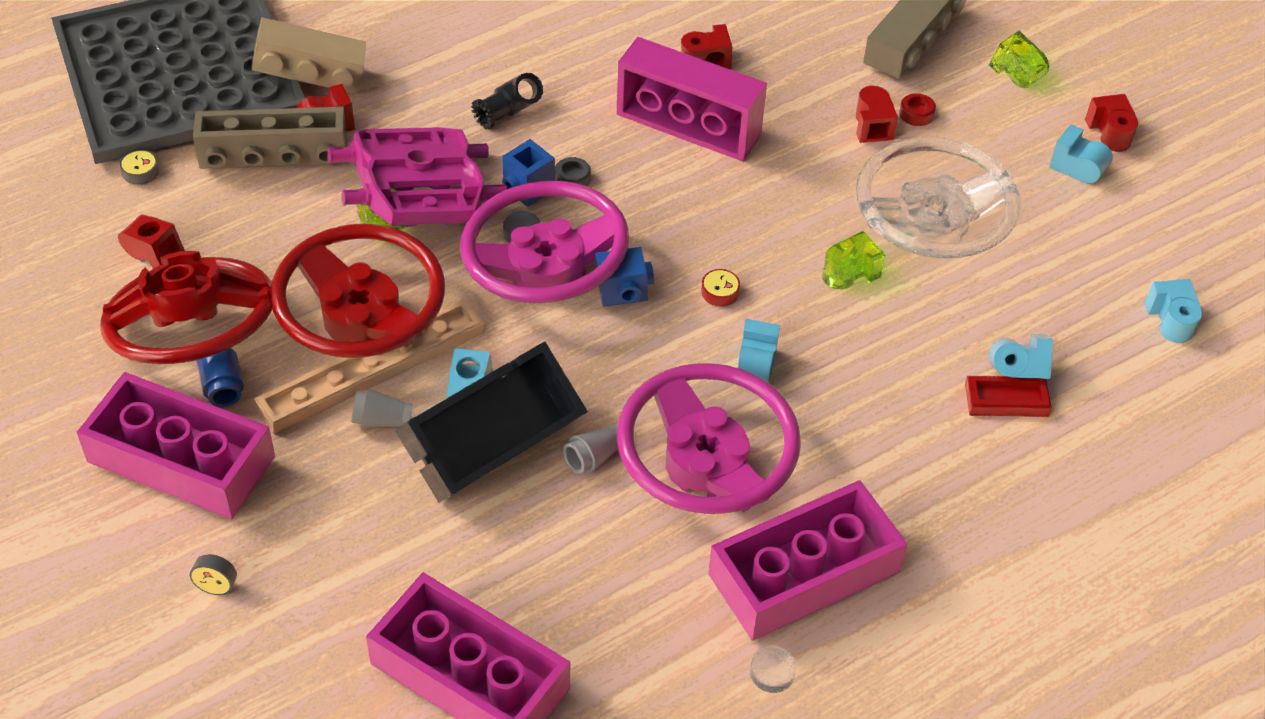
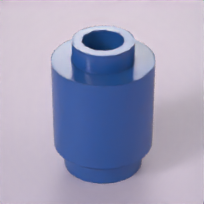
[197,348,244,407]

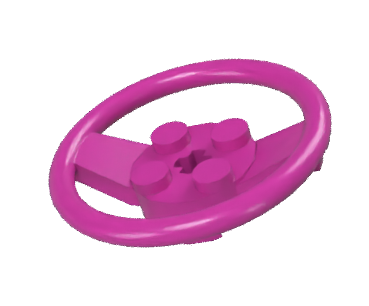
[460,181,629,303]
[617,363,801,514]

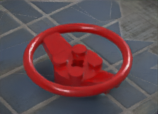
[270,224,445,358]
[100,251,272,364]

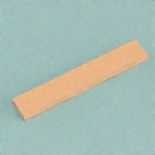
[254,299,484,434]

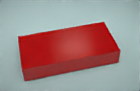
[965,376,1052,417]

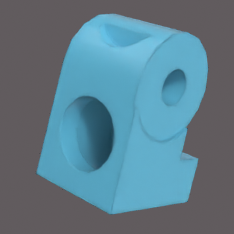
[1049,124,1113,183]
[1144,279,1202,343]
[738,319,780,383]
[989,334,1053,379]
[447,348,493,398]

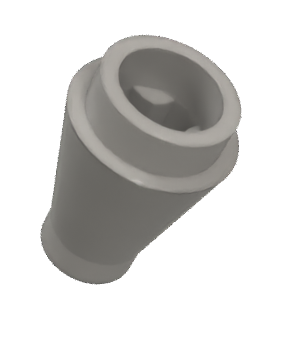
[351,388,413,428]
[563,424,618,474]

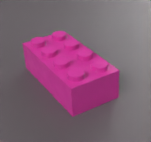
[616,37,767,162]
[77,372,275,520]
[708,480,908,641]
[366,572,571,719]

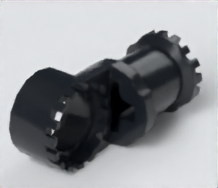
[471,73,543,130]

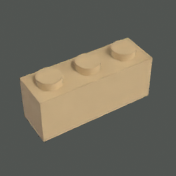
[251,17,366,94]

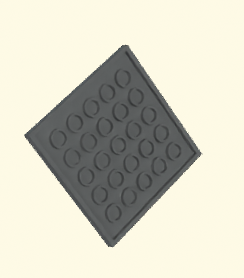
[51,0,305,164]

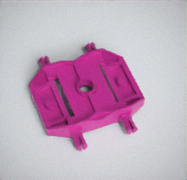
[328,127,507,227]

